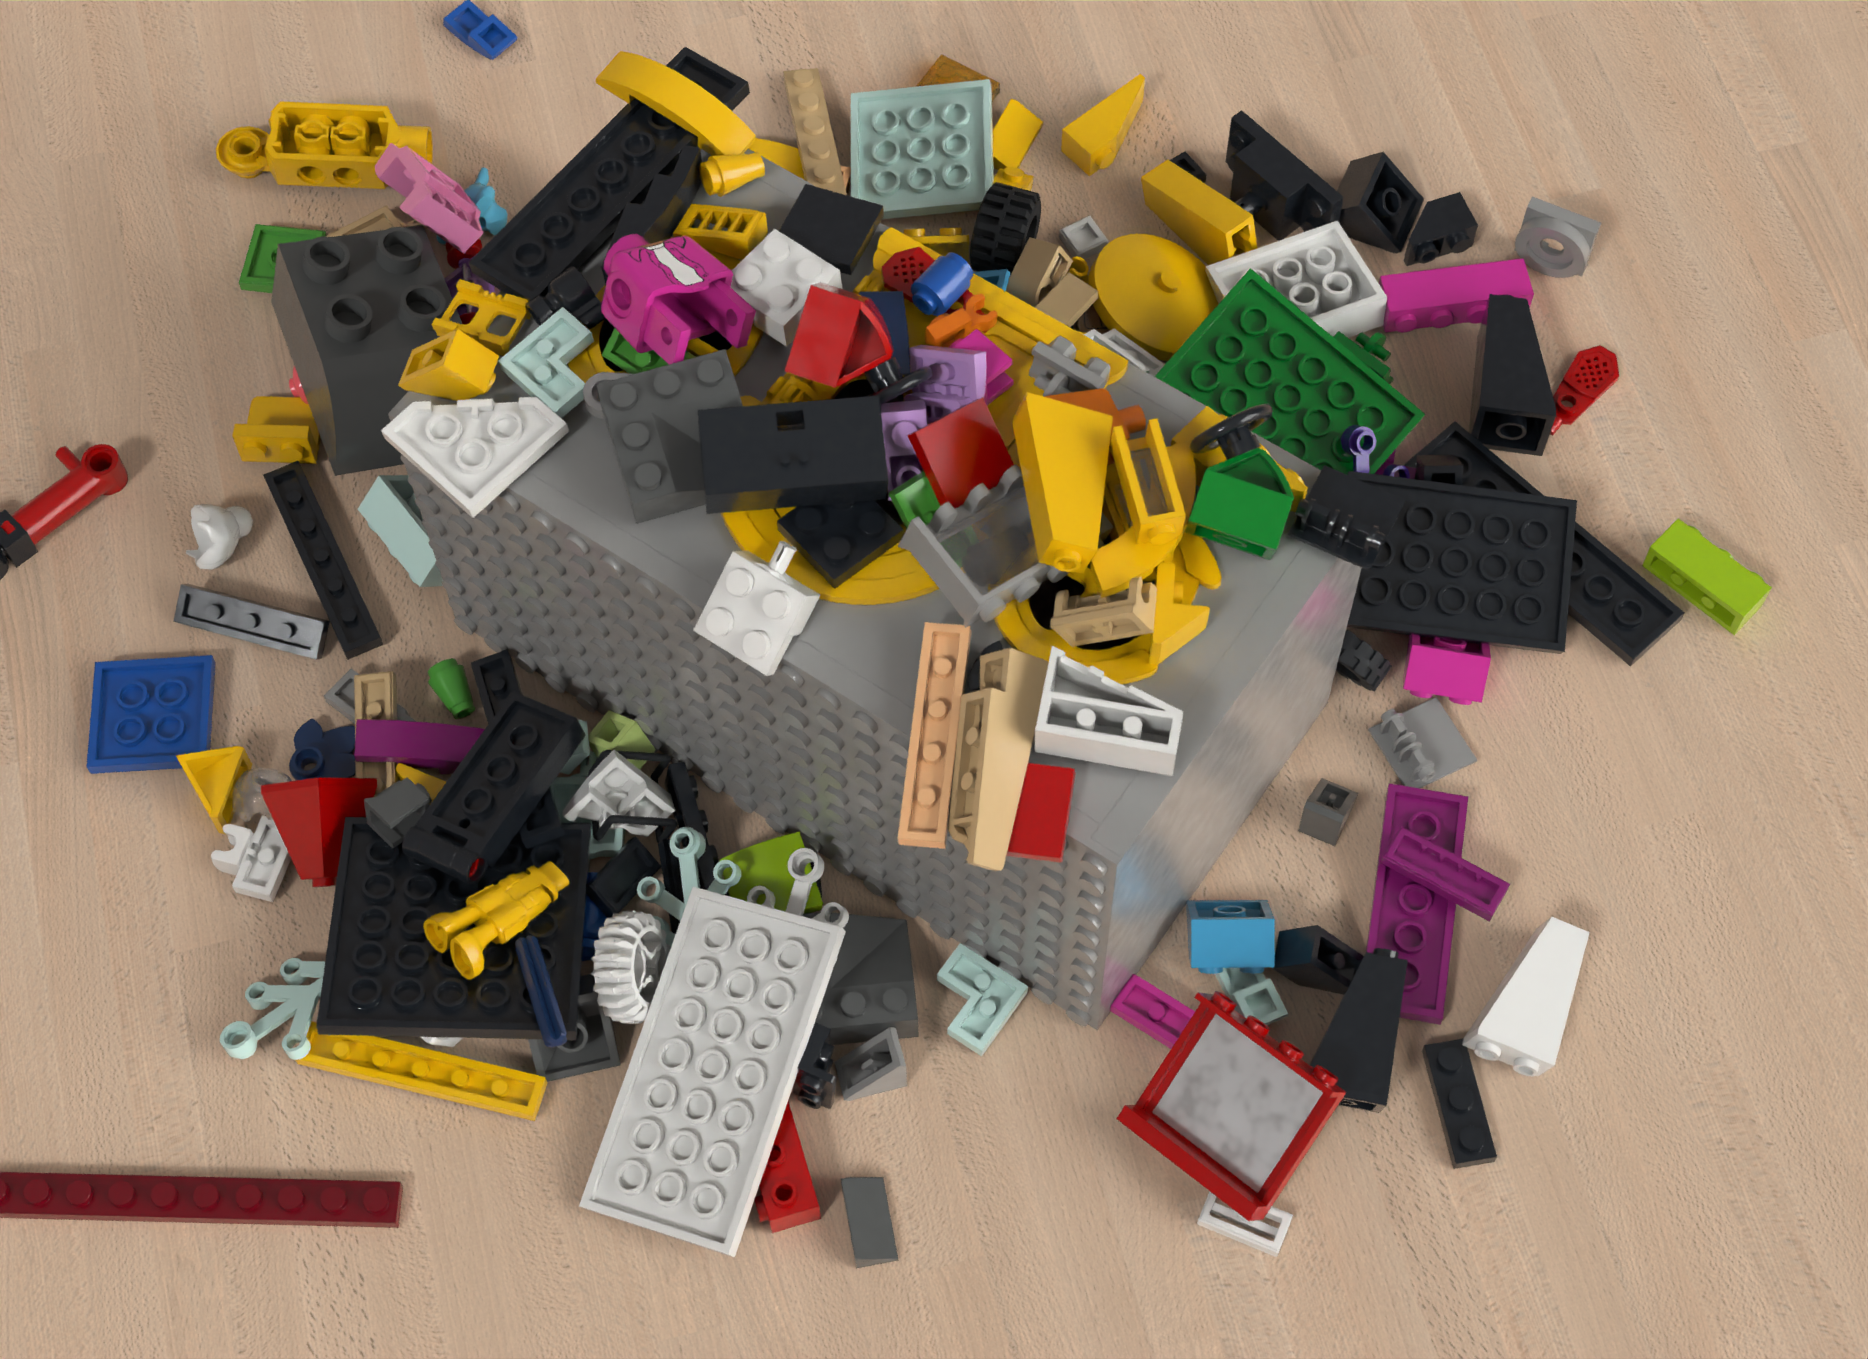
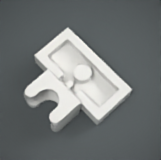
[211,815,291,902]

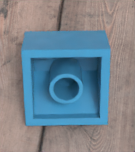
[1186,900,1275,974]

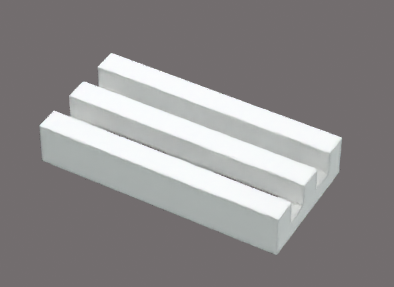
[1197,1191,1293,1257]

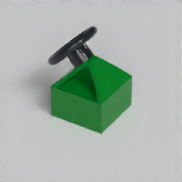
[1185,404,1294,560]

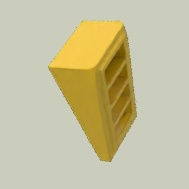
[673,204,768,260]

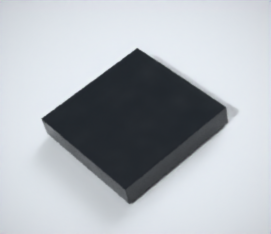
[779,184,884,275]

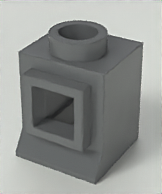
[364,777,432,848]

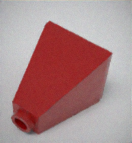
[261,777,377,887]

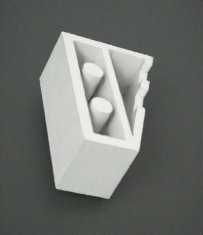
[1035,646,1183,776]

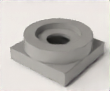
[1514,197,1601,278]

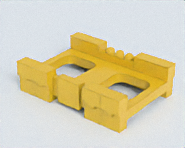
[432,279,531,356]

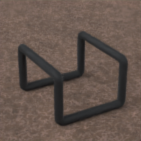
[588,750,678,843]

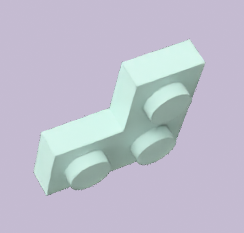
[498,307,594,418]
[937,943,1028,1056]

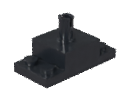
[1225,110,1344,241]

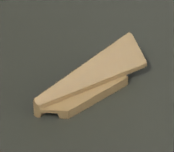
[947,648,1049,871]

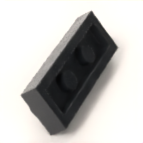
[1422,1038,1497,1169]

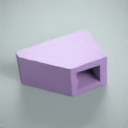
[881,400,927,501]

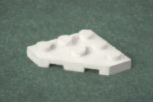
[381,397,569,518]

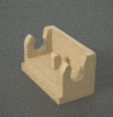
[1050,576,1157,647]

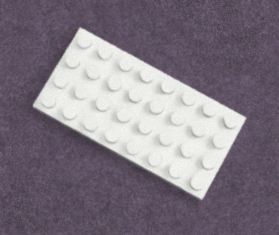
[579,887,846,1257]

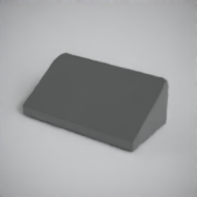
[841,1177,898,1269]

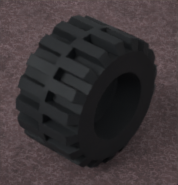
[970,182,1041,278]

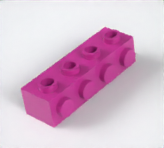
[1379,258,1534,333]

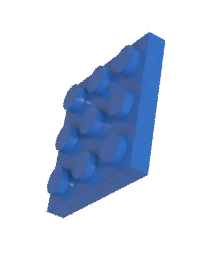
[87,655,216,774]

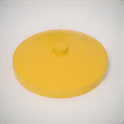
[1088,234,1218,361]

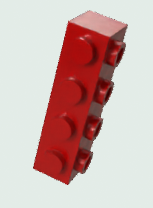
[754,1101,821,1233]

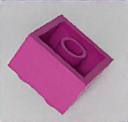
[1403,634,1491,705]

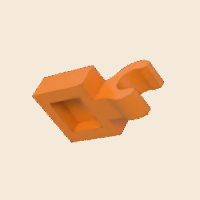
[925,294,997,348]

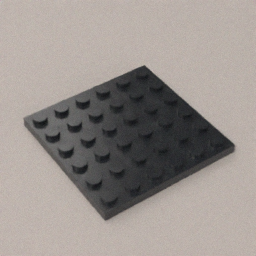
[317,817,591,1040]

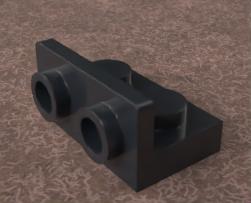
[793,1022,836,1109]

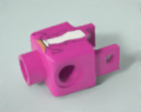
[601,234,756,364]

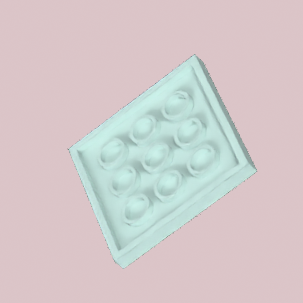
[851,79,994,219]

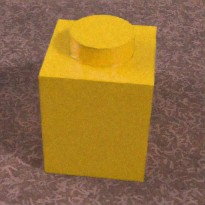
[398,329,499,401]

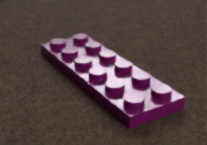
[1366,783,1469,1025]

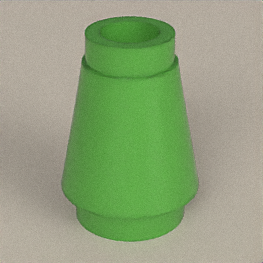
[427,658,476,719]

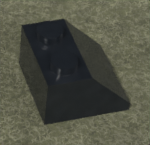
[1337,152,1424,254]

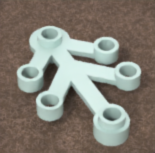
[637,827,741,950]
[220,958,325,1060]

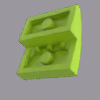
[719,832,823,914]

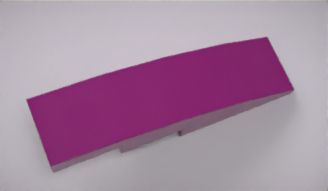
[354,719,485,774]

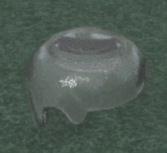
[232,767,292,822]

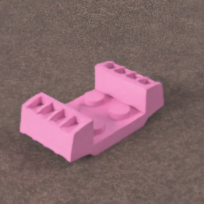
[375,143,484,253]

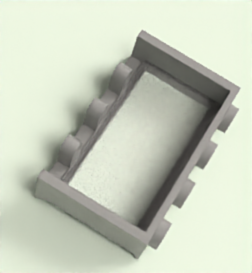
[898,465,1114,627]

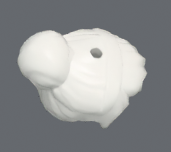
[186,504,253,570]

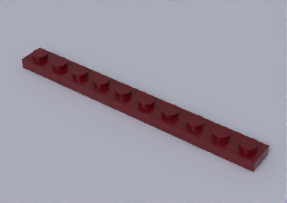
[0,1172,403,1228]

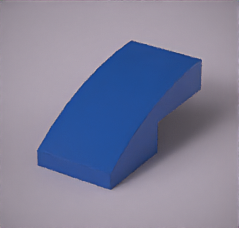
[443,0,517,60]

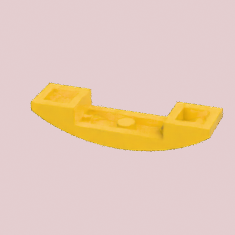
[596,51,756,156]

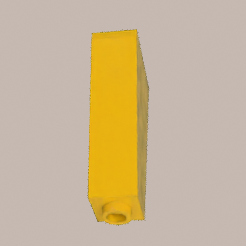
[1141,159,1257,265]
[1012,392,1113,574]

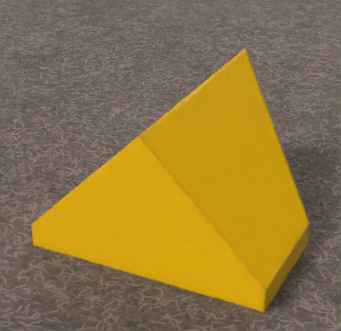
[176,746,253,834]

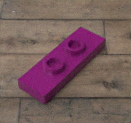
[1380,826,1510,922]

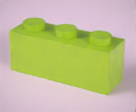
[1642,518,1772,635]

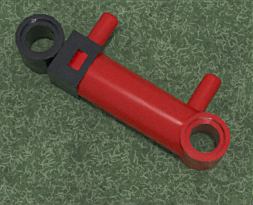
[0,444,128,580]

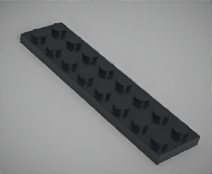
[469,47,750,301]
[1404,421,1685,667]

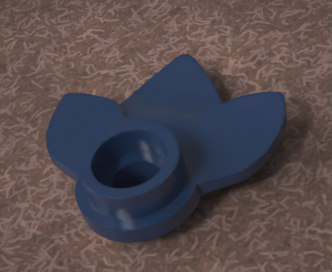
[289,719,356,780]

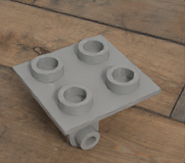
[1368,697,1477,788]

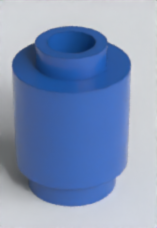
[911,252,973,316]

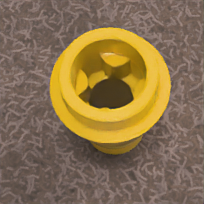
[699,152,765,197]

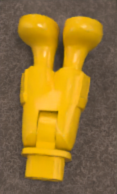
[423,861,569,980]

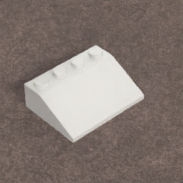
[1205,221,1387,338]

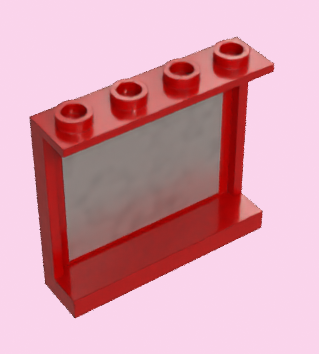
[1116,991,1346,1221]

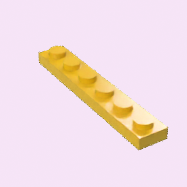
[296,1021,548,1121]

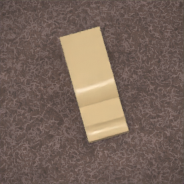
[1006,237,1073,307]

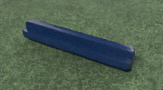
[515,935,567,1048]

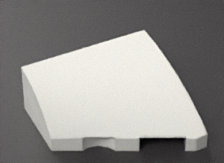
[563,750,675,837]

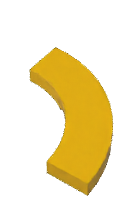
[1089,441,1196,598]

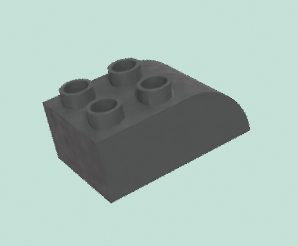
[271,225,462,476]

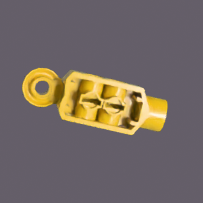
[216,101,433,189]

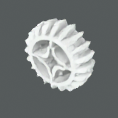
[591,911,670,1024]

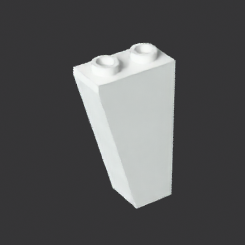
[1462,917,1590,1076]

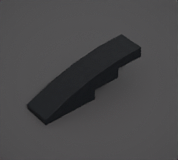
[601,145,702,285]

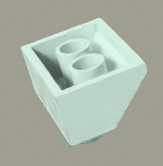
[358,475,443,587]

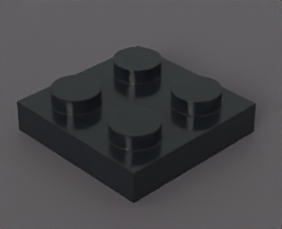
[777,500,904,589]

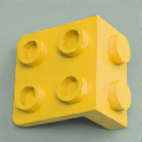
[232,396,321,464]

